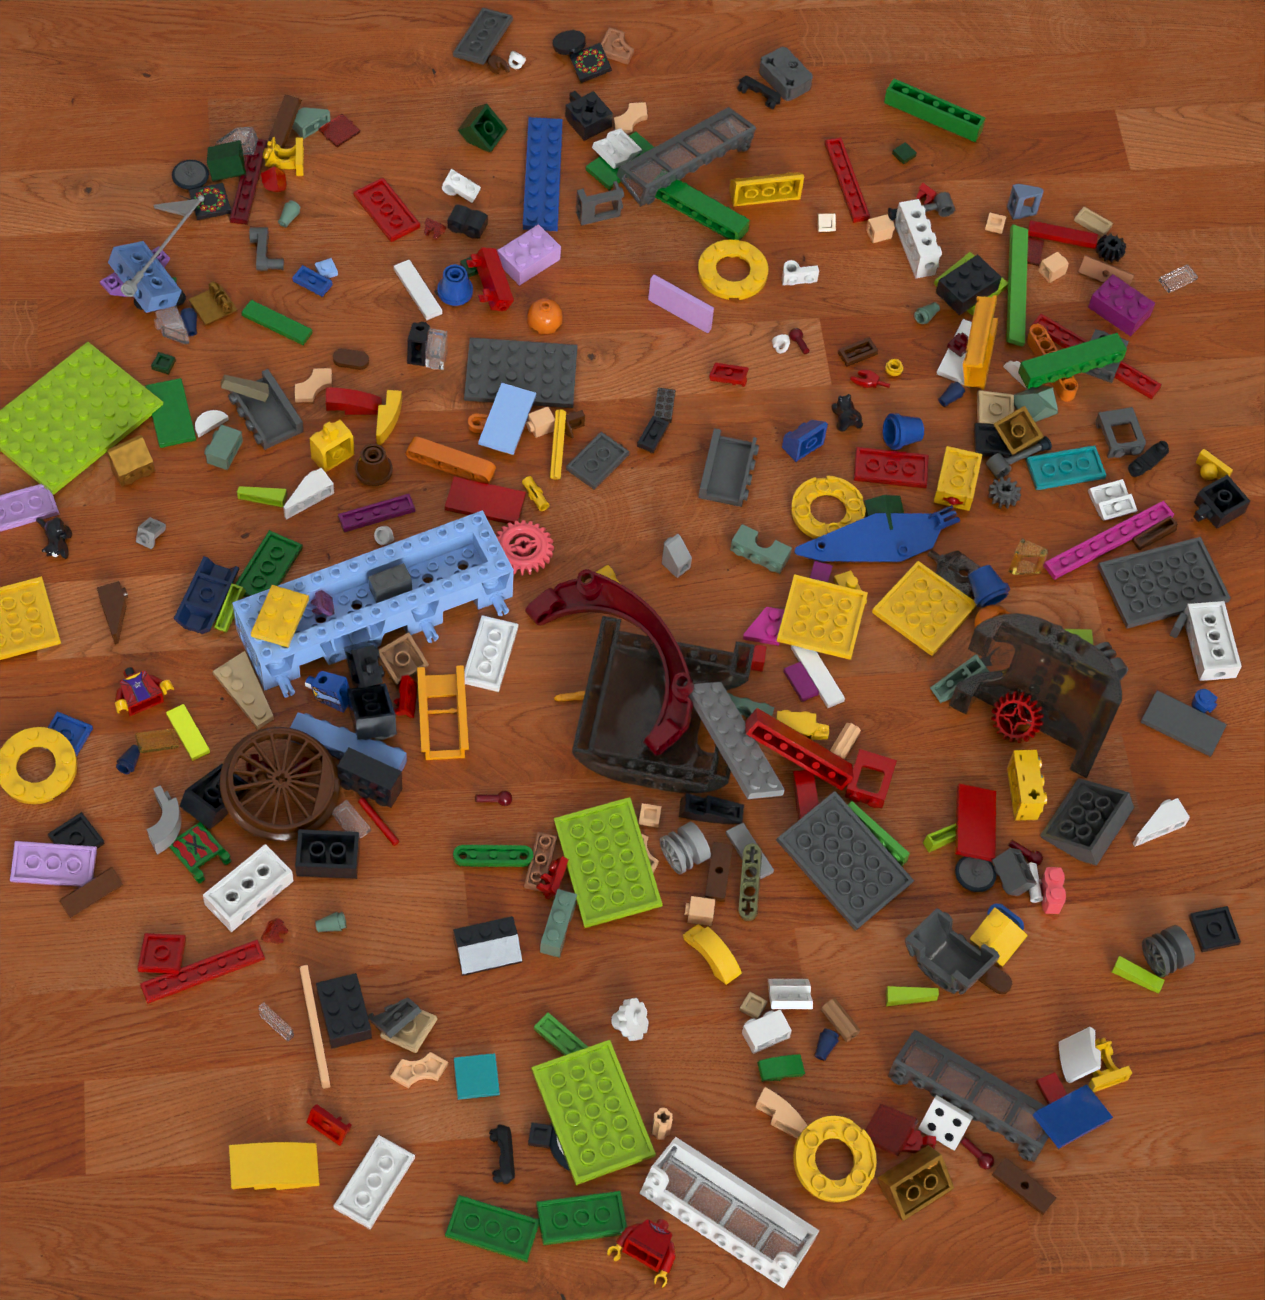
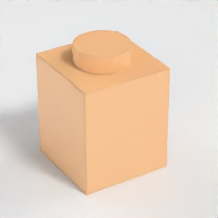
[866,214,895,243]
[1039,252,1069,283]
[526,407,555,438]
[685,896,715,926]

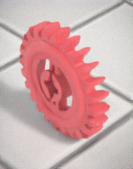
[496,520,554,576]

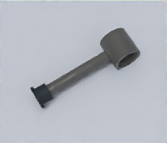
[888,192,955,221]
[986,436,1052,479]

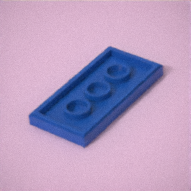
[1032,1084,1113,1149]

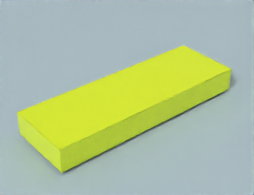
[166,704,210,761]

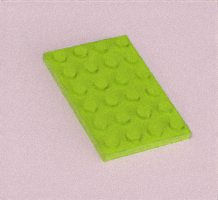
[554,797,663,928]
[531,1040,656,1185]

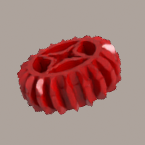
[991,691,1044,743]

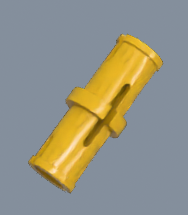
[522,476,549,511]

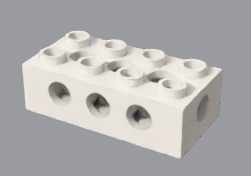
[894,199,942,279]
[1184,601,1242,681]
[203,844,293,932]

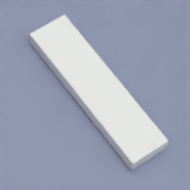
[394,260,442,321]
[791,645,845,708]

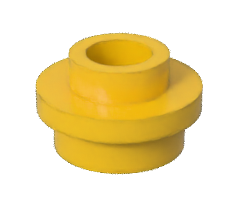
[885,359,903,376]

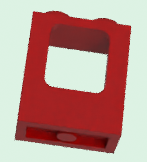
[845,749,897,809]

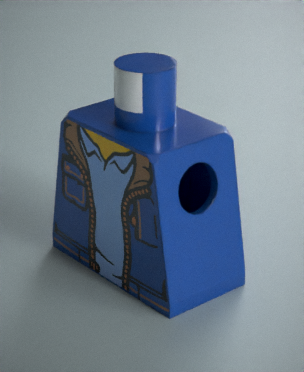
[305,671,350,713]

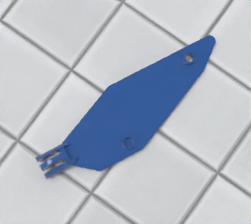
[794,505,960,562]

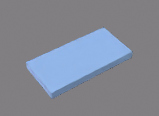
[478,383,536,455]

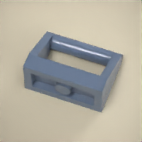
[1007,184,1044,220]

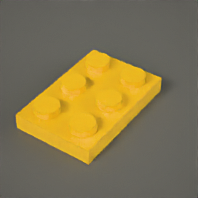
[251,585,309,647]

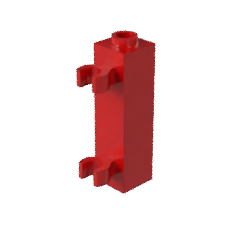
[466,247,514,311]

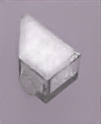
[216,127,258,155]
[154,306,189,344]
[426,328,448,370]

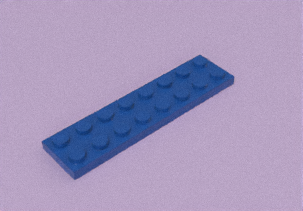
[523,117,563,231]

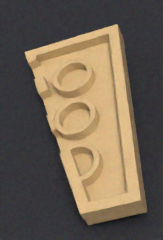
[213,651,274,729]

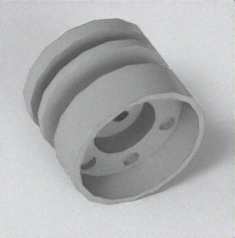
[660,822,711,874]

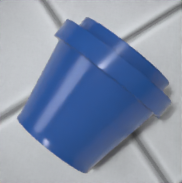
[437,264,473,306]
[882,413,924,450]
[968,565,1010,608]

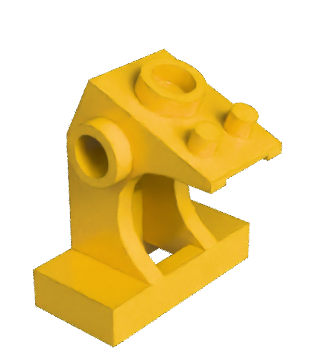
[263,137,304,176]
[1088,1038,1132,1092]

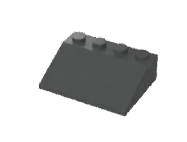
[1040,778,1134,866]

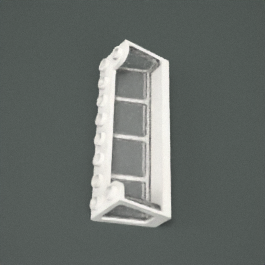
[640,1137,820,1288]

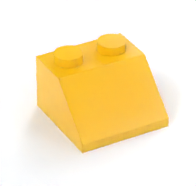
[970,907,1028,967]

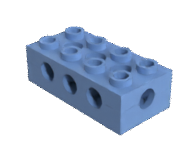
[108,241,182,313]

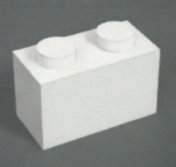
[742,1009,792,1054]

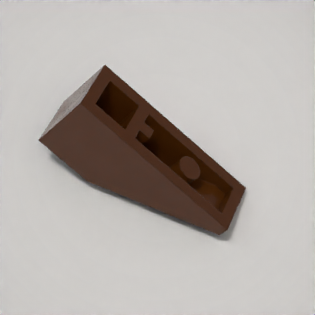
[97,581,128,644]

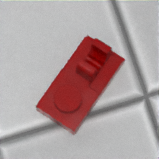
[709,362,749,387]
[393,675,418,718]
[536,856,569,899]
[306,1104,352,1146]

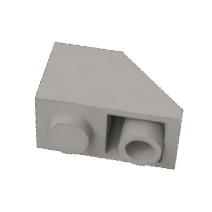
[662,534,692,578]

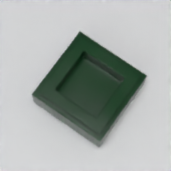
[892,142,917,164]
[151,352,176,375]

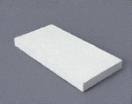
[937,319,972,387]
[464,615,519,692]
[333,1135,415,1229]

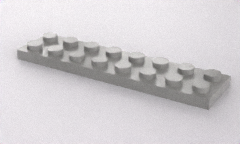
[688,682,785,799]

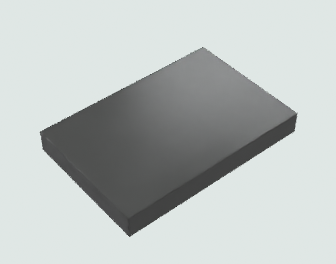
[566,432,629,490]

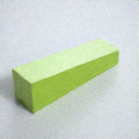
[237,486,287,507]
[214,583,246,633]
[923,823,956,853]
[1111,956,1165,994]
[886,986,939,1007]

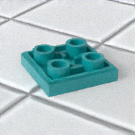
[454,1053,500,1100]

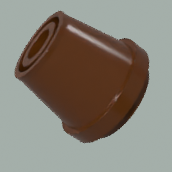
[355,444,393,486]

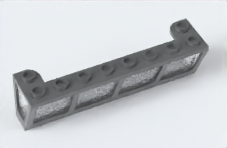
[617,107,756,207]
[888,1030,1049,1162]

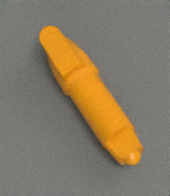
[554,691,591,701]

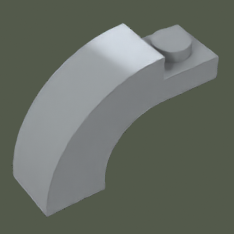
[147,785,182,854]

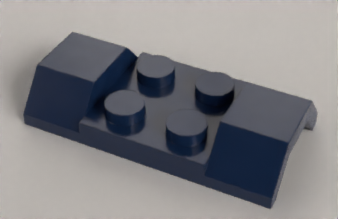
[174,556,239,634]

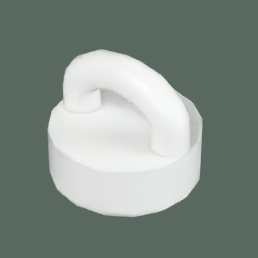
[508,51,526,69]
[772,334,790,354]
[374,526,394,545]

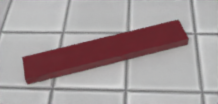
[230,138,267,225]

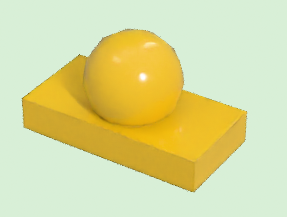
[1196,449,1233,480]

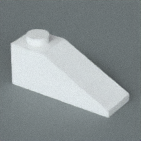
[283,468,334,520]
[1133,798,1190,847]

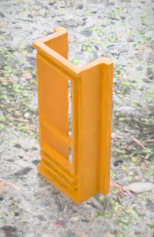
[963,295,998,390]
[417,665,469,760]

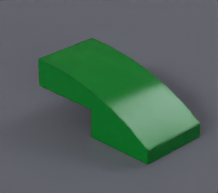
[757,1054,805,1082]

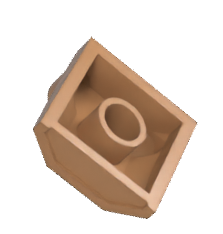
[378,633,429,685]

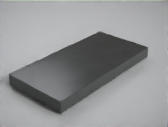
[453,8,513,65]
[1141,690,1227,757]

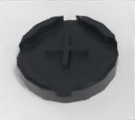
[552,30,586,55]

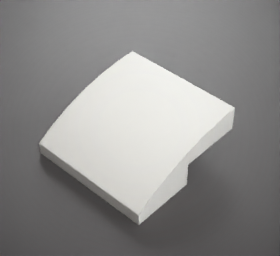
[592,128,642,169]
[1088,479,1138,521]
[768,979,813,1009]
[1059,1027,1101,1083]

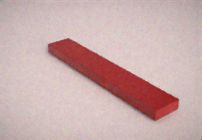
[824,137,870,223]
[140,939,265,1004]

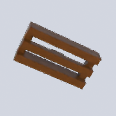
[838,337,878,367]

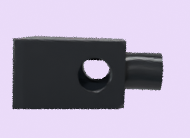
[407,321,430,366]

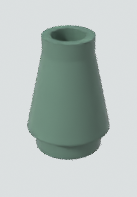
[278,200,301,227]
[914,302,940,324]
[315,911,347,933]

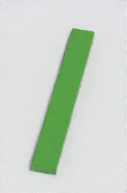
[1006,224,1028,347]

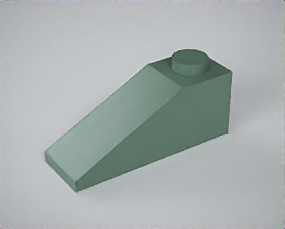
[930,654,993,703]

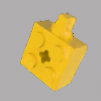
[310,420,355,473]
[776,710,829,740]

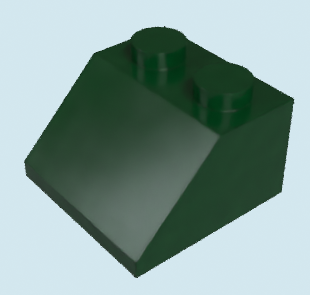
[457,103,508,152]

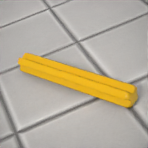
[550,409,566,480]

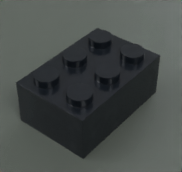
[936,254,1002,316]
[347,684,397,740]
[337,747,403,808]
[295,829,360,879]
[316,973,372,1049]

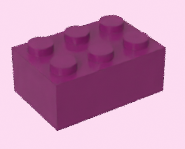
[1088,274,1155,337]

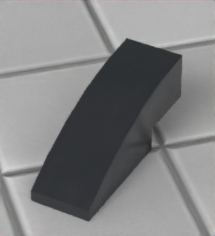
[679,793,744,824]

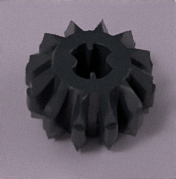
[1096,233,1126,263]

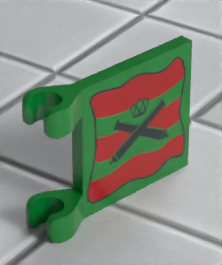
[169,822,232,884]

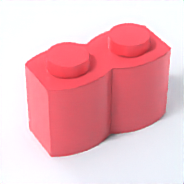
[1040,867,1066,914]

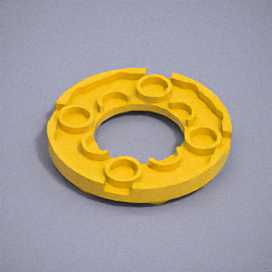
[698,240,768,300]
[791,476,866,539]
[0,727,77,804]
[793,1116,877,1202]

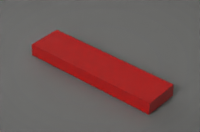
[1028,220,1098,249]

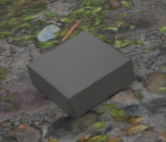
[1169,612,1187,638]

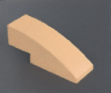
[756,1087,807,1138]

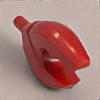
[850,370,890,388]

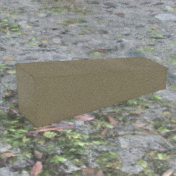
[221,375,269,402]

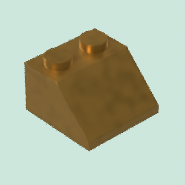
[993,406,1044,455]
[107,435,155,487]

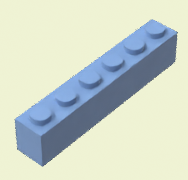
[290,712,407,771]

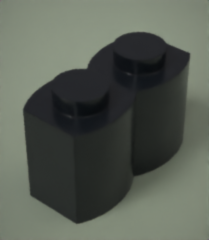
[447,205,488,238]

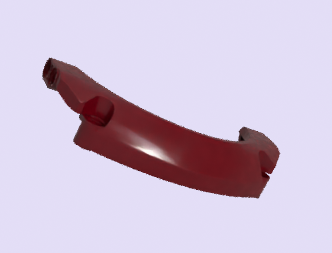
[525,569,694,756]

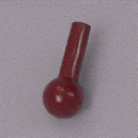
[789,328,810,354]
[475,791,512,806]
[1008,839,1043,866]
[960,1136,995,1169]

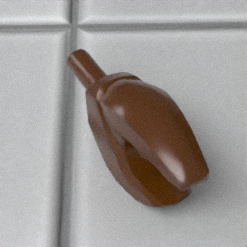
[488,55,510,74]

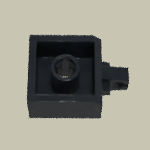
[565,91,613,141]
[1193,475,1250,529]
[344,641,384,688]

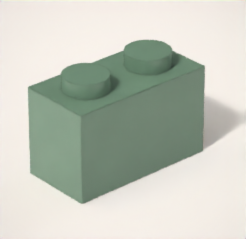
[204,424,243,470]

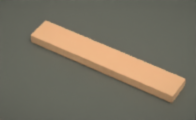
[300,965,330,1089]

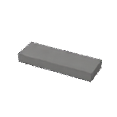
[726,823,774,880]

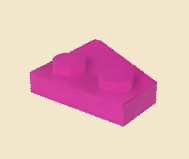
[743,607,785,646]

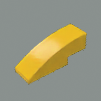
[376,390,402,446]

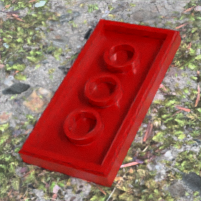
[353,178,421,242]
[853,447,929,489]
[445,476,526,525]
[955,783,996,862]

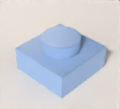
[315,258,338,278]

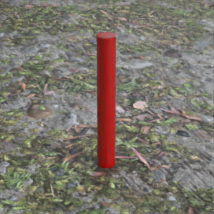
[358,797,400,846]

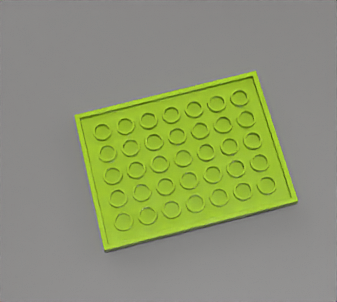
[0,342,163,495]

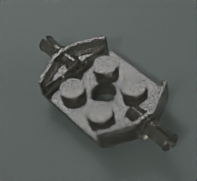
[928,549,980,600]

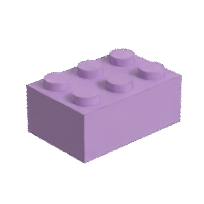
[497,224,561,286]

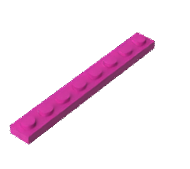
[1043,501,1174,580]

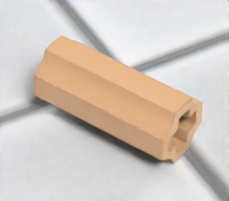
[830,723,861,759]
[652,1108,672,1140]

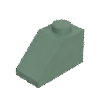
[292,107,331,139]

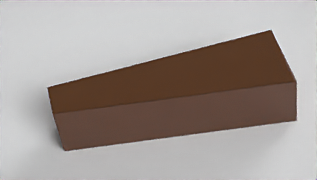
[1132,516,1178,550]

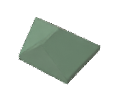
[1014,385,1058,422]

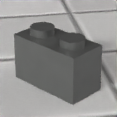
[368,563,412,603]
[992,848,1037,896]

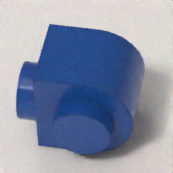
[1192,689,1218,713]

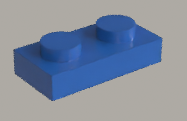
[293,265,332,297]

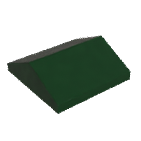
[207,140,246,182]
[864,495,904,530]

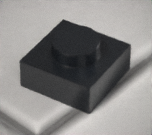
[528,1122,552,1149]

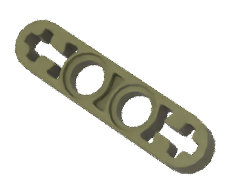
[739,843,762,921]

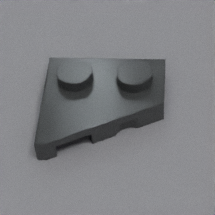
[368,997,422,1038]

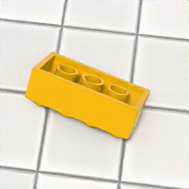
[729,172,804,207]

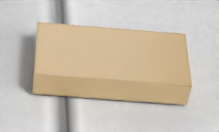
[1074,207,1113,237]

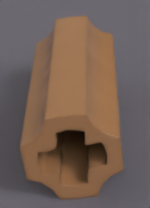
[821,998,860,1042]

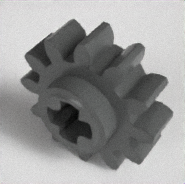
[988,477,1021,509]

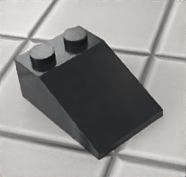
[180,764,251,829]

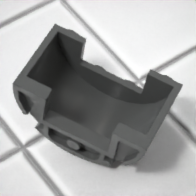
[905,908,1000,995]

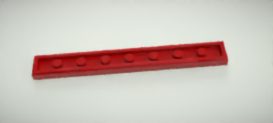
[1031,314,1162,400]

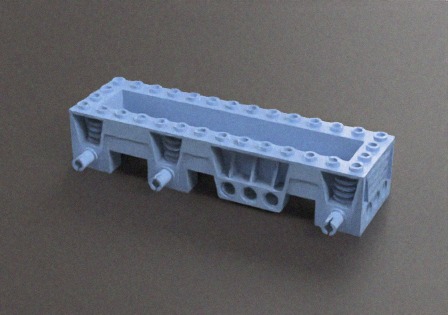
[232,510,514,698]

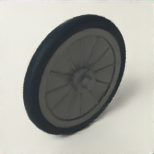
[172,160,209,190]
[955,856,996,892]

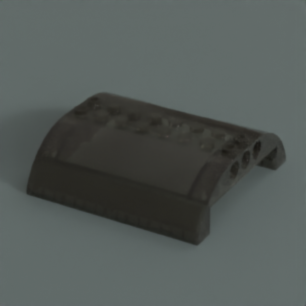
[949,614,1122,778]
[572,616,755,793]

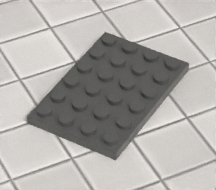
[464,337,577,408]
[1098,537,1231,629]
[776,791,914,931]

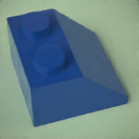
[782,420,828,462]

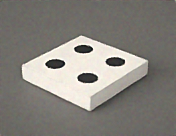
[918,1095,973,1151]

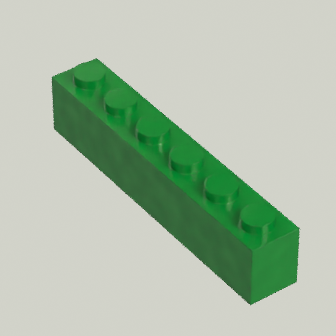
[884,79,986,142]
[655,171,750,240]
[1018,333,1127,389]

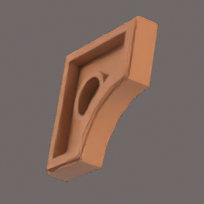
[601,27,634,65]

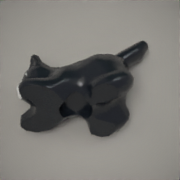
[831,394,863,432]
[36,517,72,559]

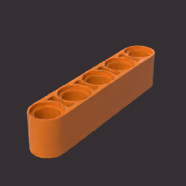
[1027,324,1078,402]
[405,437,496,484]

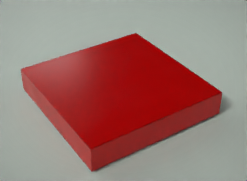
[137,933,186,974]

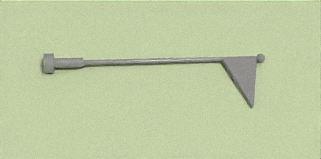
[121,195,204,297]

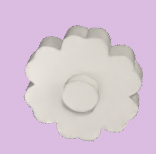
[612,998,649,1041]

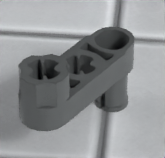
[249,227,284,271]

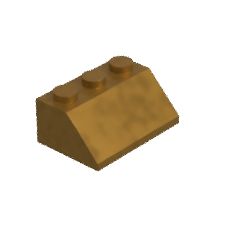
[877,1145,954,1221]

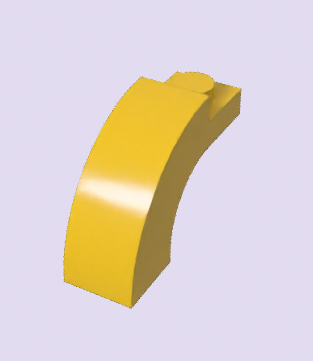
[683,924,742,985]

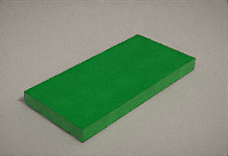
[586,131,654,190]
[145,378,196,448]
[236,530,303,597]
[536,1191,627,1245]
[445,1195,539,1262]

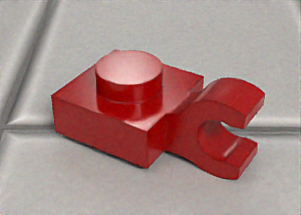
[899,1129,936,1153]

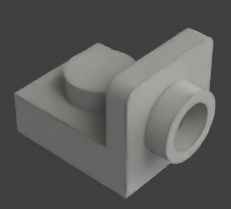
[136,517,166,549]

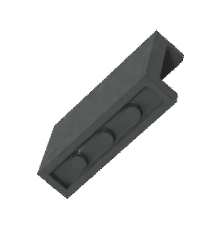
[228,369,304,450]
[699,428,759,507]

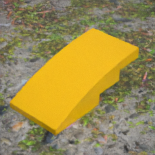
[229,1142,319,1190]

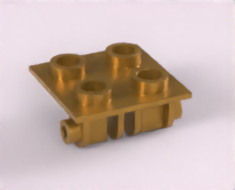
[189,281,238,325]

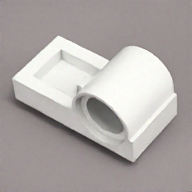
[442,169,481,203]
[782,260,819,285]

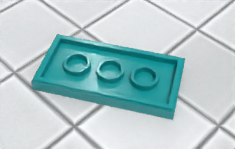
[1025,445,1106,490]

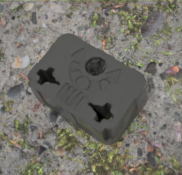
[759,47,813,101]

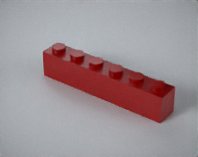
[745,708,854,791]

